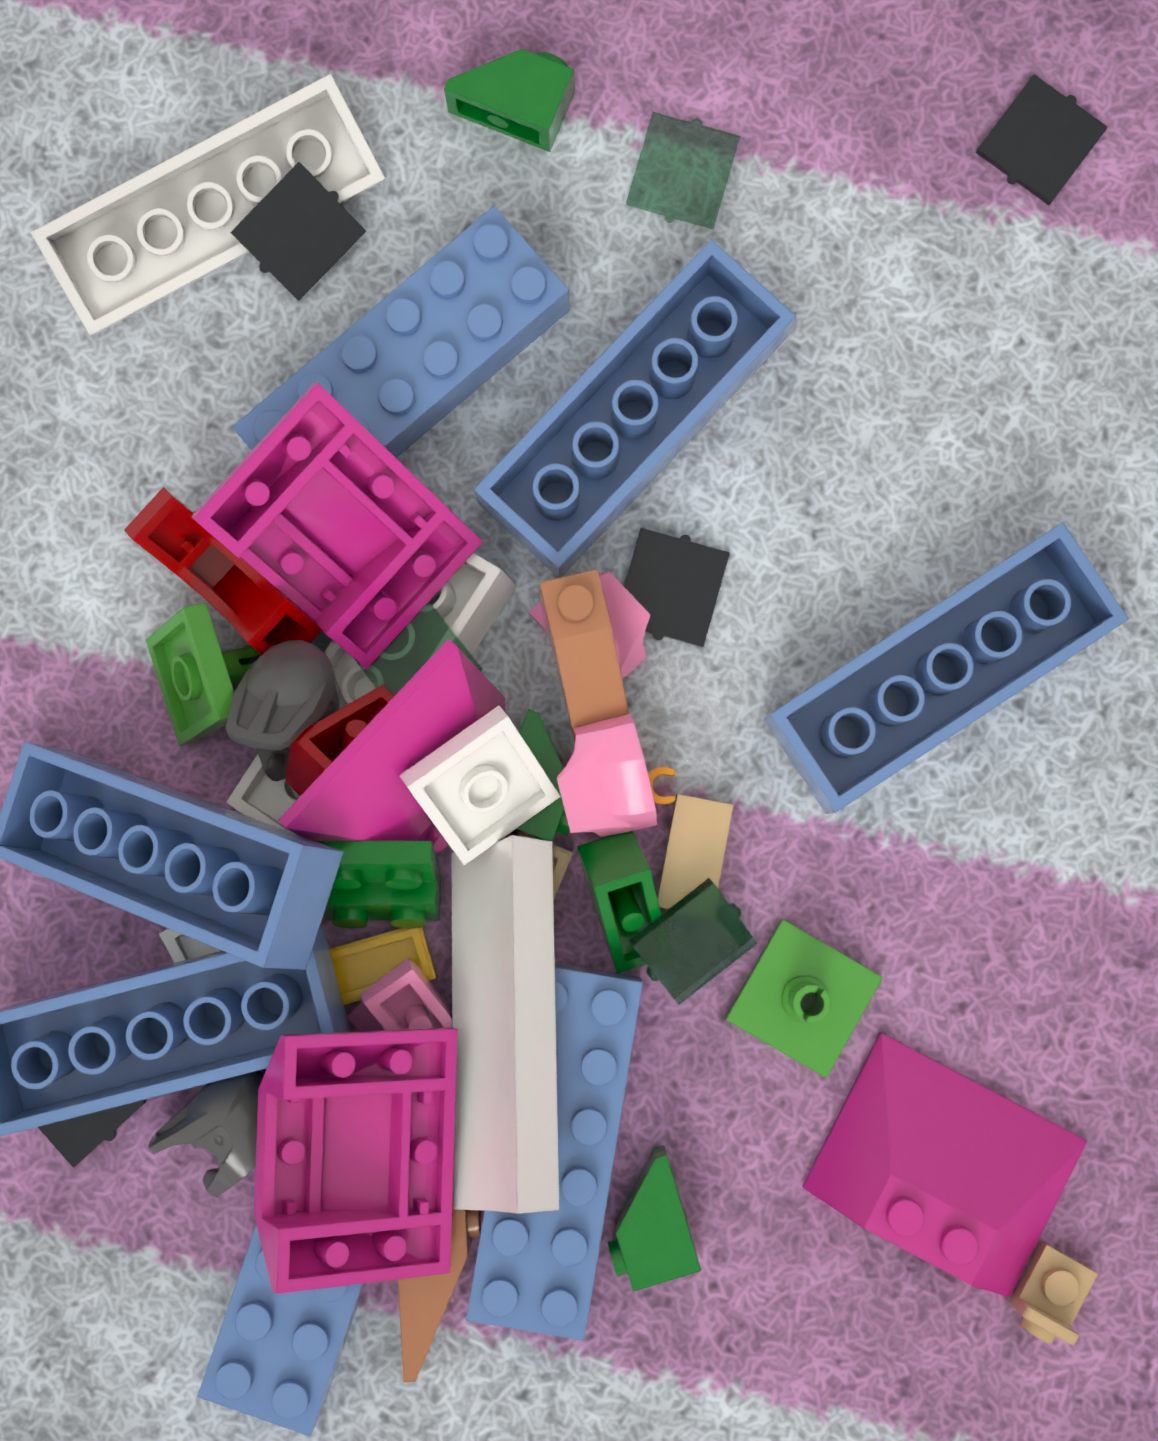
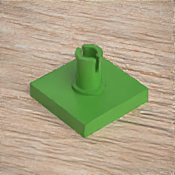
[146,603,260,746]
[725,919,883,1078]

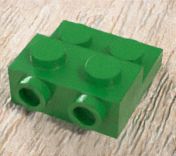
[316,841,441,929]

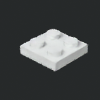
[399,705,561,865]

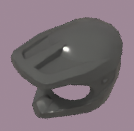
[226,640,340,782]
[148,1071,263,1198]

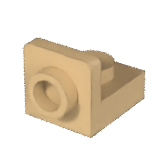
[1009,1240,1098,1346]

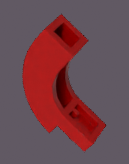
[124,487,322,654]

